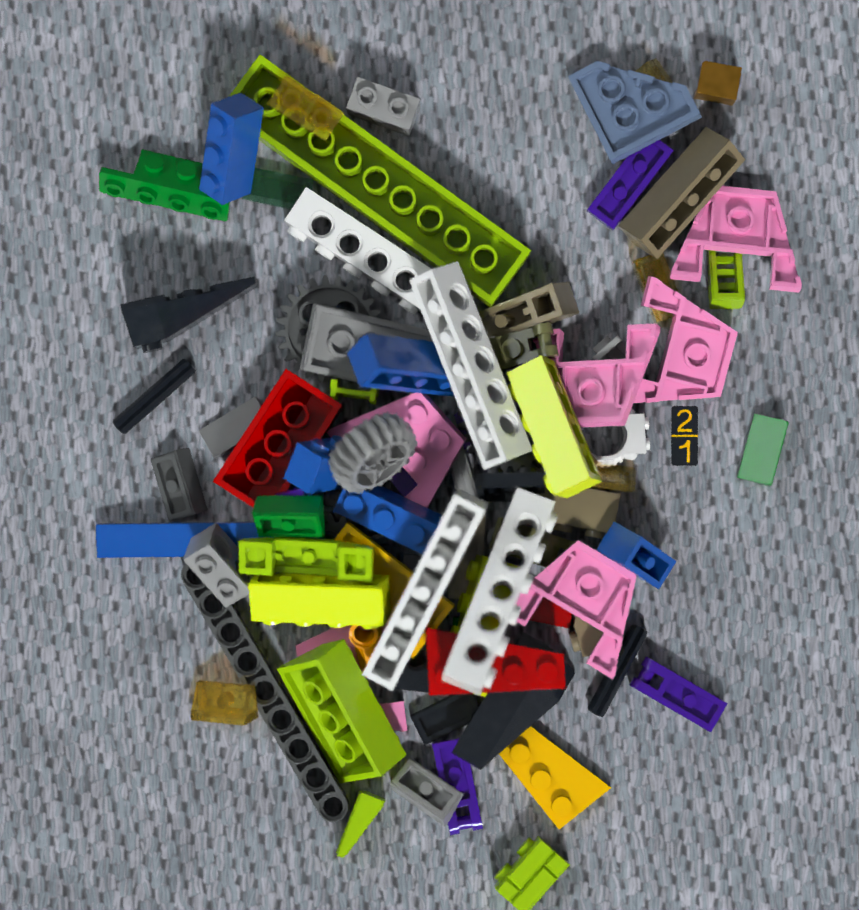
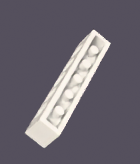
[284,187,474,315]
[409,261,532,470]
[442,487,558,696]
[362,488,489,691]

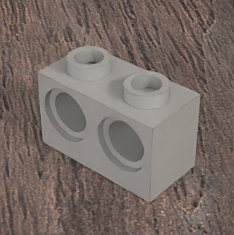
[346,77,421,136]
[183,523,254,608]

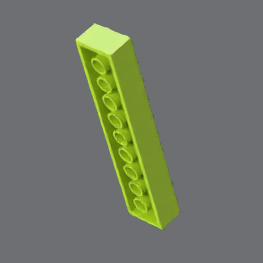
[229,54,531,308]

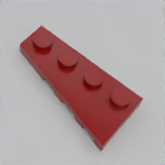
[426,627,566,696]

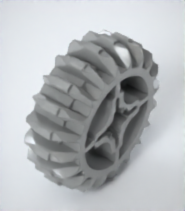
[328,412,418,494]

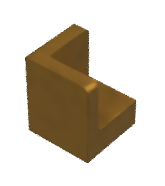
[694,61,742,106]

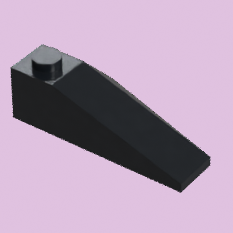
[120,277,258,353]
[451,632,575,770]

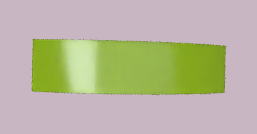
[239,537,373,582]

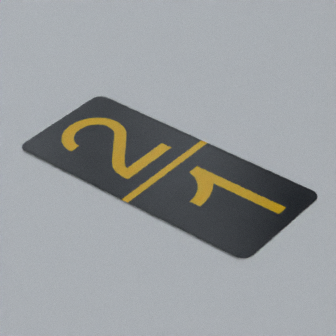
[671,406,698,466]

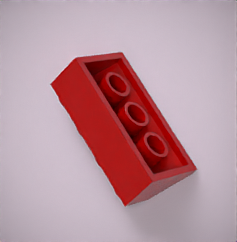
[212,369,344,507]

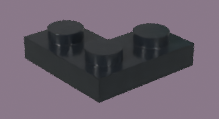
[475,467,545,502]

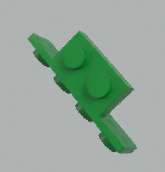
[99,149,230,221]

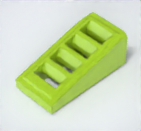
[707,250,745,309]
[336,790,385,858]

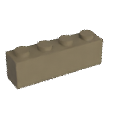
[618,127,745,259]

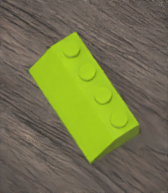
[277,639,407,784]

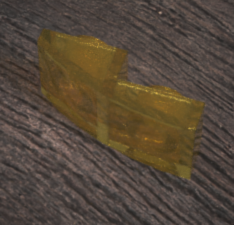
[267,75,344,141]

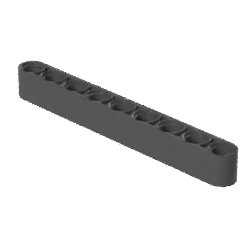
[181,564,349,822]

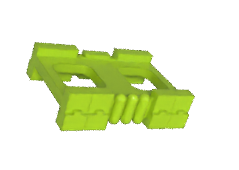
[330,379,379,405]

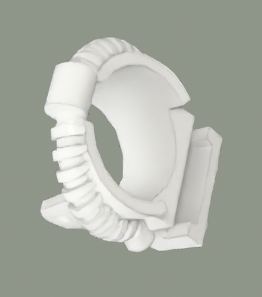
[581,408,650,468]

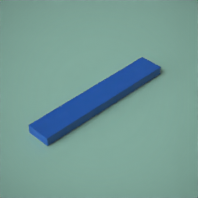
[96,521,264,558]

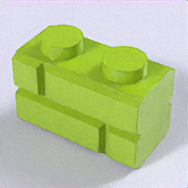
[494,835,570,910]

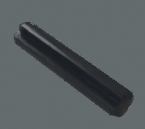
[113,359,196,434]
[588,624,647,717]

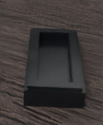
[410,693,479,746]

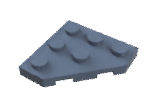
[568,61,702,164]

